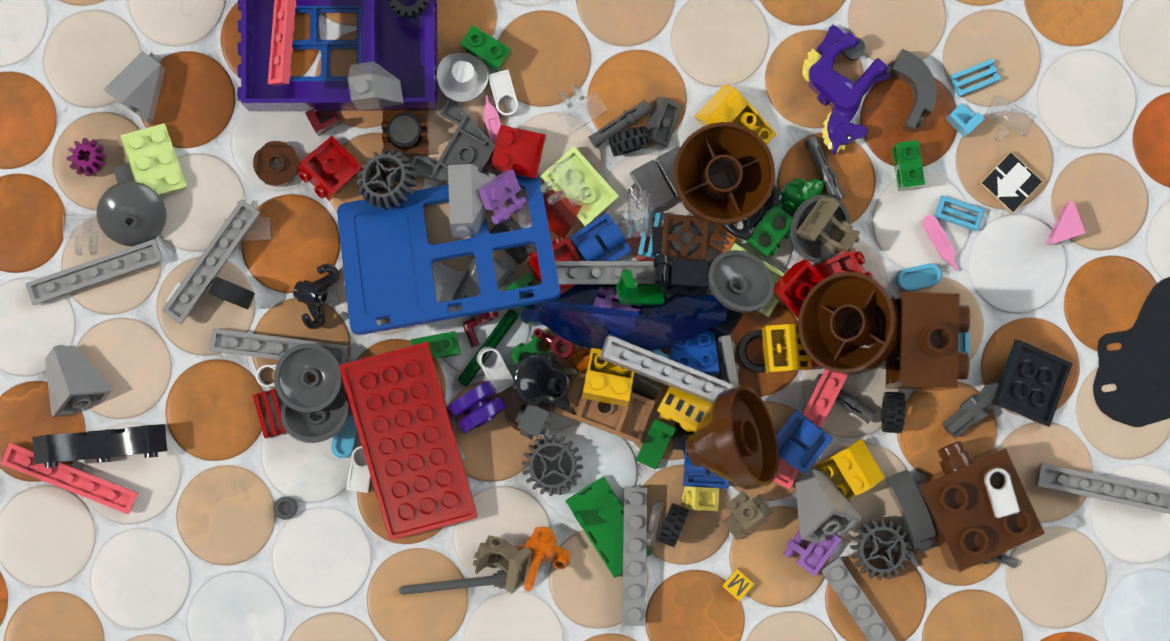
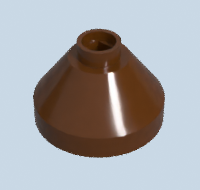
[673,122,775,225]
[798,272,901,375]
[686,386,779,490]

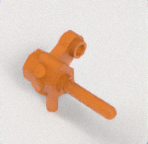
[514,526,571,592]

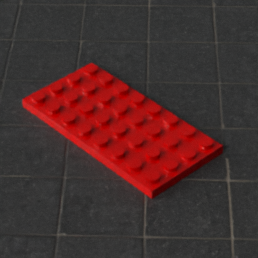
[339,341,478,541]

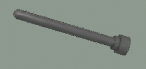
[399,570,507,595]

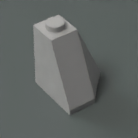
[104,51,165,124]
[348,61,404,111]
[448,164,497,237]
[45,345,112,417]
[795,468,862,543]

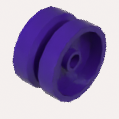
[447,380,507,434]

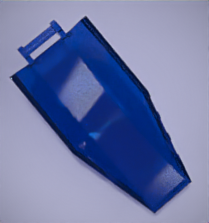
[520,285,727,351]

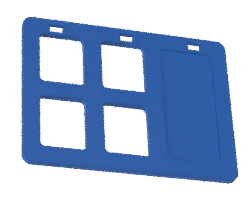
[337,174,561,335]

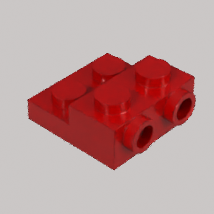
[298,136,363,201]
[527,237,582,295]
[814,248,874,279]

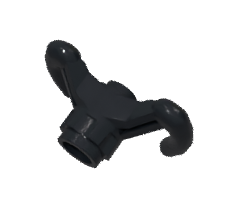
[722,185,783,240]
[293,264,339,330]

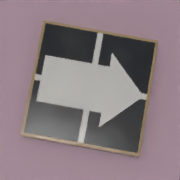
[979,151,1044,215]

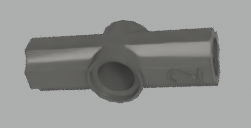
[942,380,999,438]

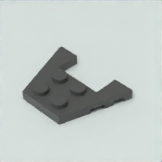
[411,98,495,182]

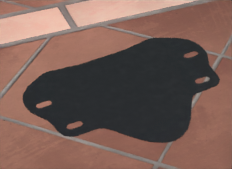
[1093,277,1170,427]

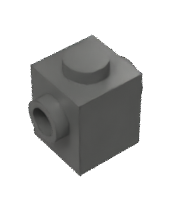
[515,405,550,440]

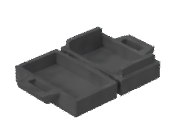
[628,146,680,212]

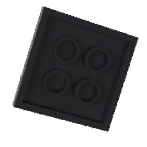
[991,339,1073,427]

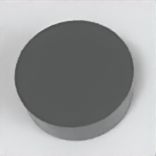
[842,37,865,60]
[274,497,298,520]

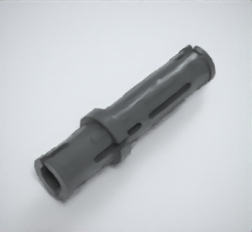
[588,100,652,148]
[804,135,845,200]
[812,373,876,424]

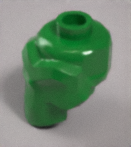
[780,178,824,212]

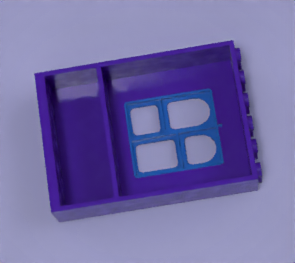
[237,0,438,111]

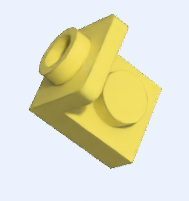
[682,486,719,511]

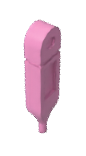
[484,95,501,144]
[922,215,958,271]

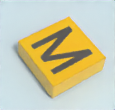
[722,568,754,601]

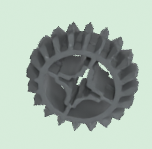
[356,149,418,210]
[522,434,583,496]
[850,518,913,580]

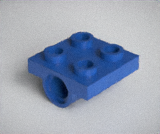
[569,213,632,261]
[669,331,719,375]
[776,409,833,475]
[683,440,729,489]

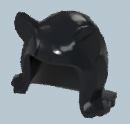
[512,352,579,409]

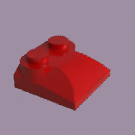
[492,125,546,179]
[774,259,824,319]

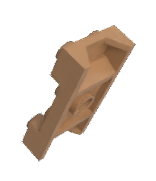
[554,372,655,444]

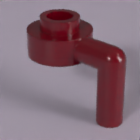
[463,311,499,348]
[533,328,575,359]

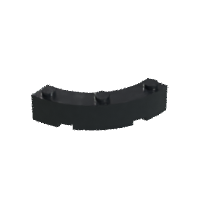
[32,424,167,468]

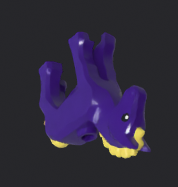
[802,24,891,155]

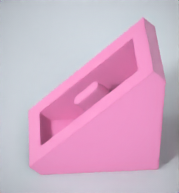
[1045,201,1085,246]

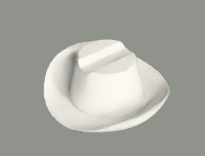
[437,53,489,102]

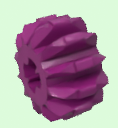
[66,138,107,177]

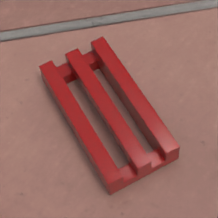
[252,389,287,439]

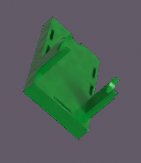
[565,476,652,578]

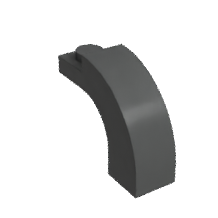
[889,49,937,132]
[886,470,937,554]

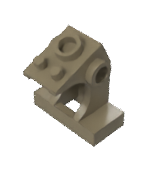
[796,196,860,254]
[723,490,773,540]
[473,535,532,594]

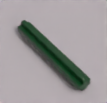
[458,309,519,386]

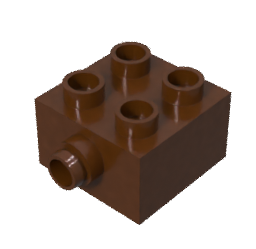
[885,292,970,391]
[916,441,1045,572]

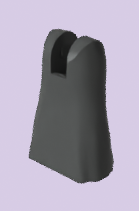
[452,256,515,317]

